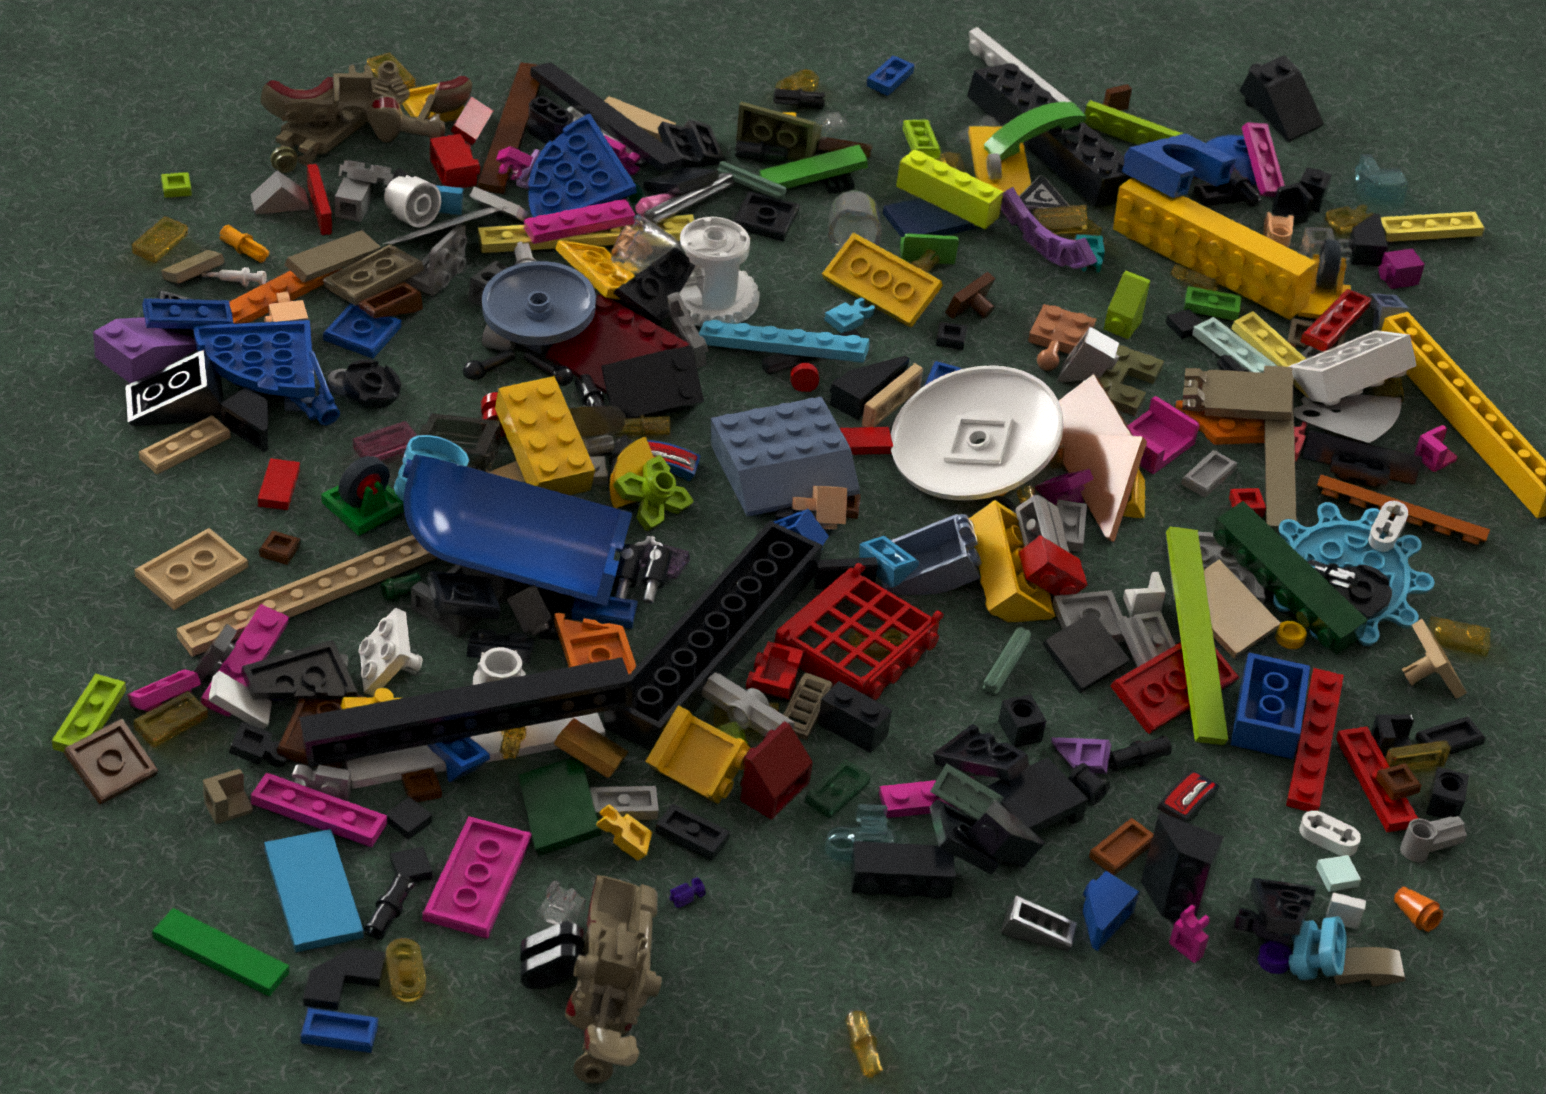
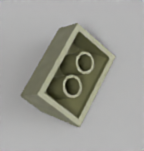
[736,102,822,161]

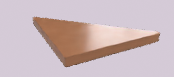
[1057,433,1147,542]

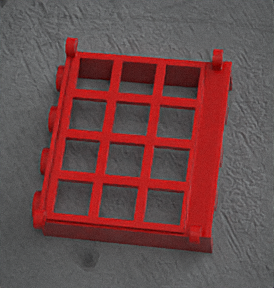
[774,563,944,700]

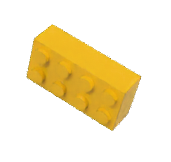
[495,376,595,495]

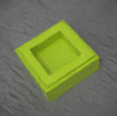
[161,172,192,198]

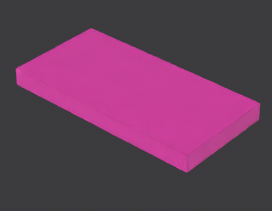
[422,816,532,938]

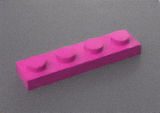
[524,199,636,244]
[200,604,289,717]
[251,773,387,847]

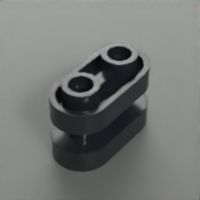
[528,96,574,144]
[520,921,585,989]

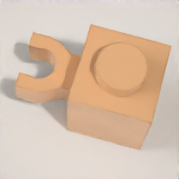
[264,292,308,322]
[792,486,847,529]

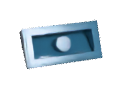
[859,536,919,588]

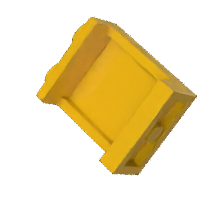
[645,705,751,804]

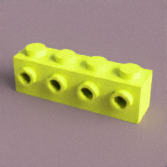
[896,149,1004,229]

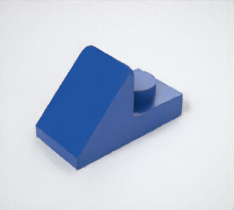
[428,737,490,782]

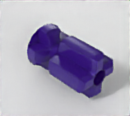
[670,877,706,908]

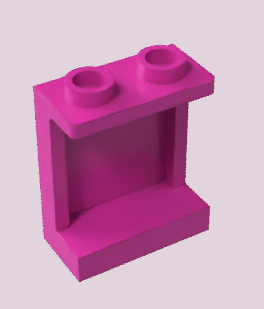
[1127,396,1199,475]

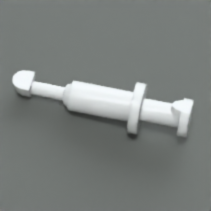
[201,267,267,286]

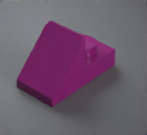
[1035,469,1094,506]

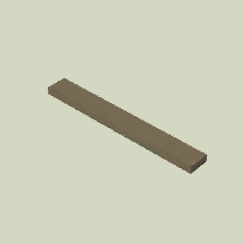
[1263,366,1296,533]

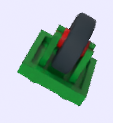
[321,456,404,536]

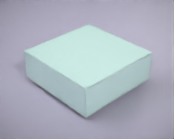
[1316,855,1361,892]

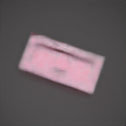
[353,421,418,460]

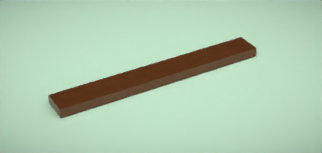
[478,62,541,194]

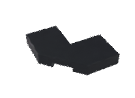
[303,948,386,1010]

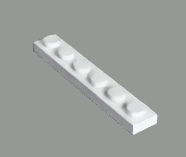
[969,27,1071,102]

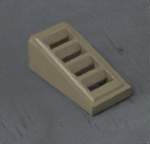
[783,673,833,740]

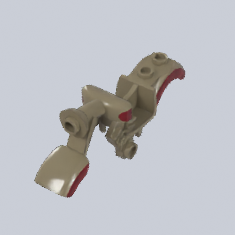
[260,61,472,143]
[565,876,662,1083]

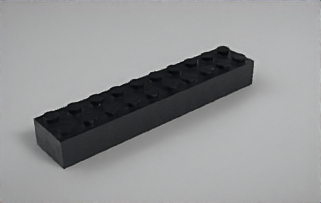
[603,521,822,751]

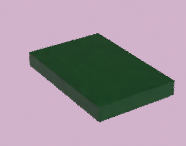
[518,757,602,856]

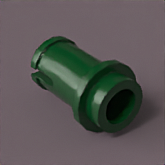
[381,573,422,602]

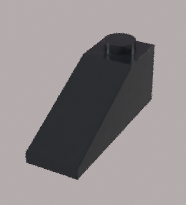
[830,356,910,420]

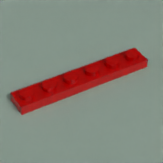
[1286,668,1344,812]

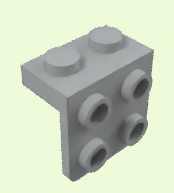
[405,224,467,296]

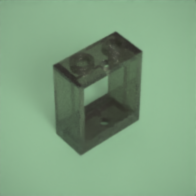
[420,413,501,473]

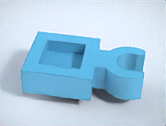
[824,298,875,333]

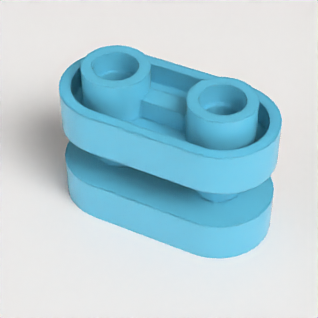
[1289,916,1347,981]

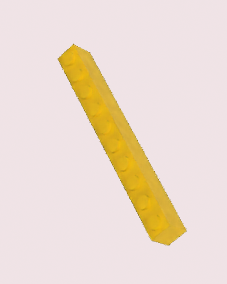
[1381,312,1546,519]

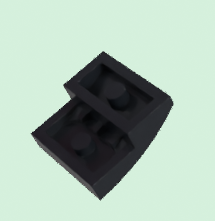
[657,120,725,167]

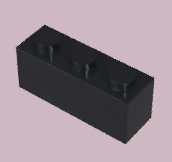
[851,841,955,899]

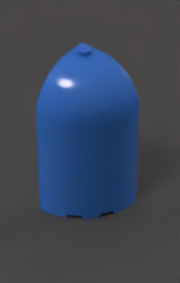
[402,454,632,606]

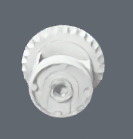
[679,217,760,327]

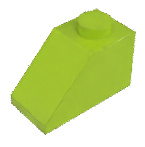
[1104,270,1151,339]

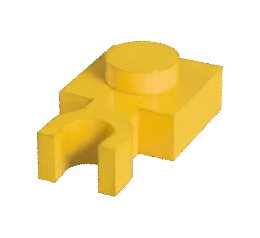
[596,804,652,861]

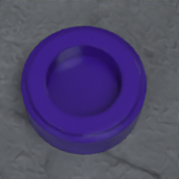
[1257,941,1292,974]

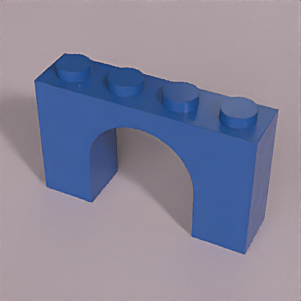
[1122,133,1236,198]

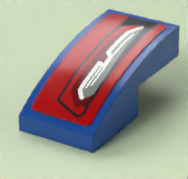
[647,440,701,481]

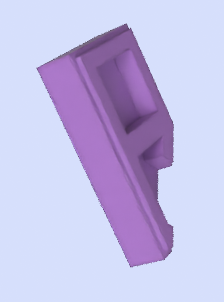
[1051,737,1111,774]

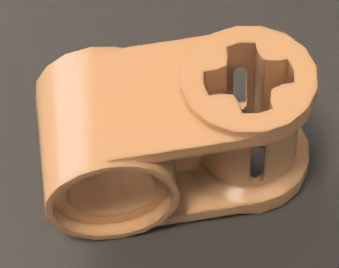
[1263,212,1294,248]

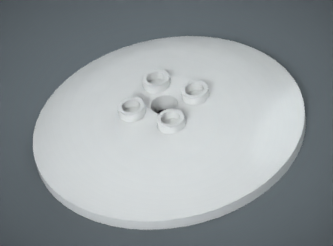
[891,366,1063,500]

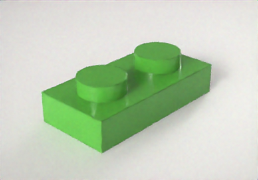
[1184,286,1241,320]

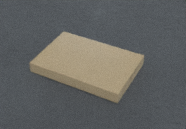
[134,528,248,610]
[1173,559,1280,659]

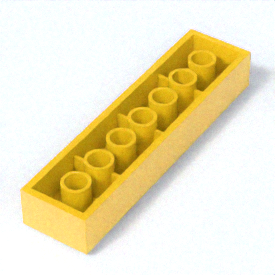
[1113,177,1316,320]

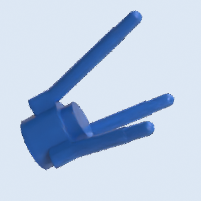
[287,350,340,425]

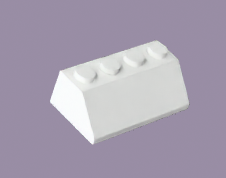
[1289,330,1417,406]

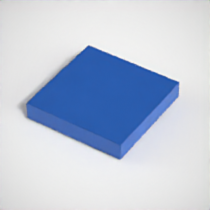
[323,303,401,359]

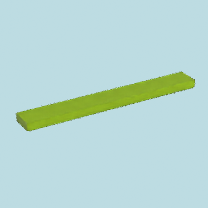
[1166,526,1228,745]

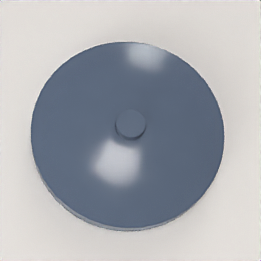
[482,261,596,345]

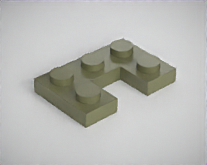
[1098,345,1164,416]

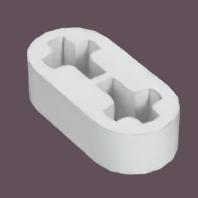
[1368,501,1409,552]
[1299,811,1361,856]

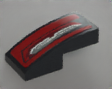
[1157,770,1220,823]

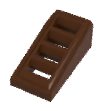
[358,282,423,319]

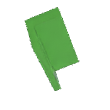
[900,233,959,264]

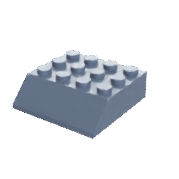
[711,397,860,517]

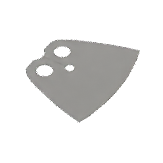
[1294,394,1401,443]

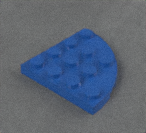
[528,114,637,217]
[193,320,315,399]

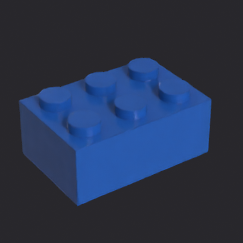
[1230,653,1310,759]

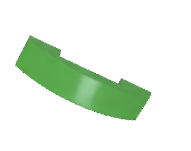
[984,102,1087,161]

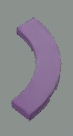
[1001,187,1097,269]

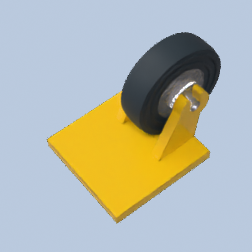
[1298,239,1351,319]

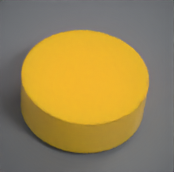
[1275,621,1307,649]

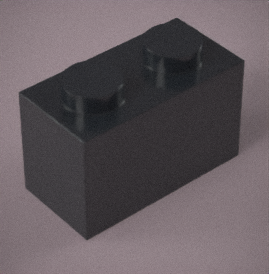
[818,681,892,753]

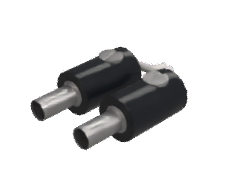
[614,536,673,604]

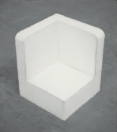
[1123,572,1166,617]

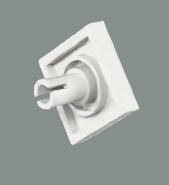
[359,608,423,696]

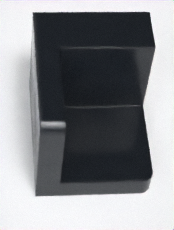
[1272,183,1313,225]
[1371,714,1414,758]

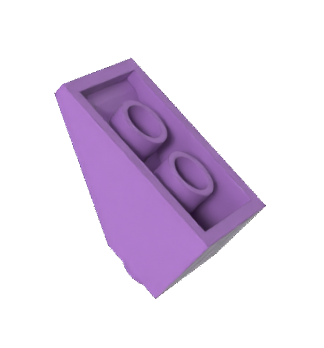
[93,317,197,383]

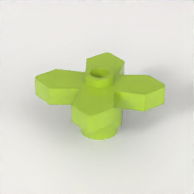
[613,455,694,531]

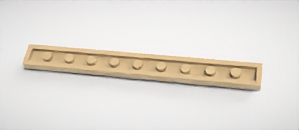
[176,535,438,657]

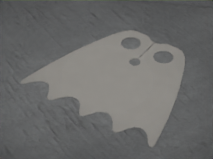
[383,206,509,244]

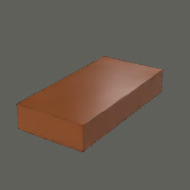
[1089,818,1153,876]

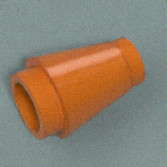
[1393,887,1443,932]

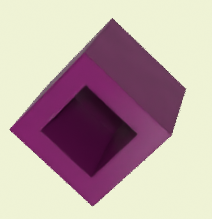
[1379,248,1425,289]

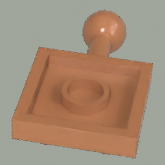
[1028,304,1096,371]

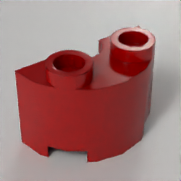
[746,641,804,699]

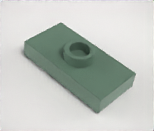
[930,763,1004,820]

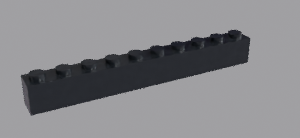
[299,657,633,767]

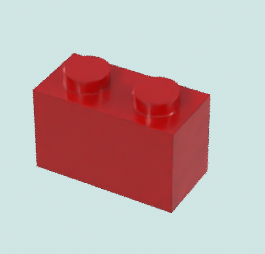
[430,134,480,188]
[1018,535,1088,596]

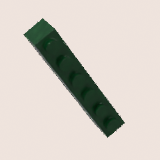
[1213,501,1368,655]

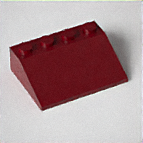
[545,294,689,394]

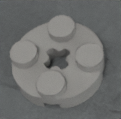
[338,160,394,185]

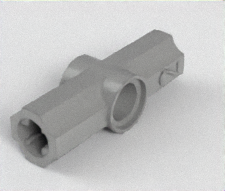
[702,672,794,737]

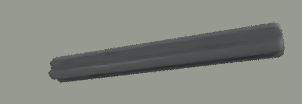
[644,172,734,225]

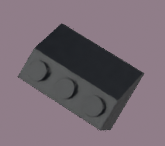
[1141,813,1223,923]

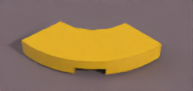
[610,436,654,509]

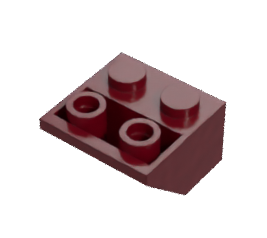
[740,721,813,820]

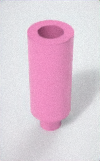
[635,193,676,217]

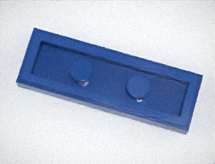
[142,298,234,329]

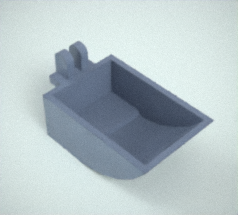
[881,514,982,595]

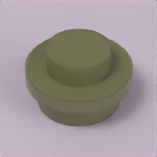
[270,147,298,173]

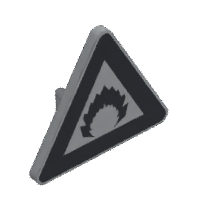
[1019,175,1072,214]

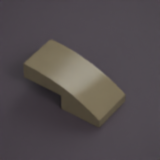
[1334,947,1406,986]

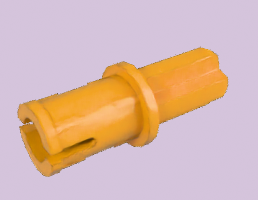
[219,225,269,263]

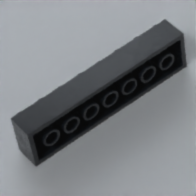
[967,63,1132,206]

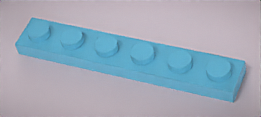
[699,320,869,363]

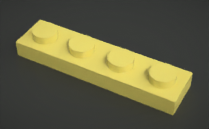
[1381,212,1484,242]
[1231,311,1309,398]

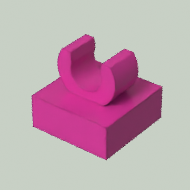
[496,146,533,180]

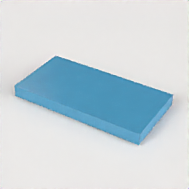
[264,829,363,952]

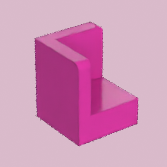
[1414,425,1457,472]

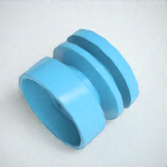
[394,435,469,501]

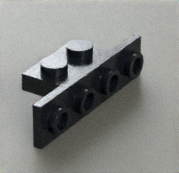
[1302,430,1422,487]

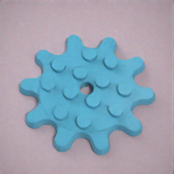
[1273,502,1435,646]

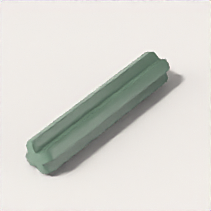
[717,161,787,200]
[983,627,1031,695]

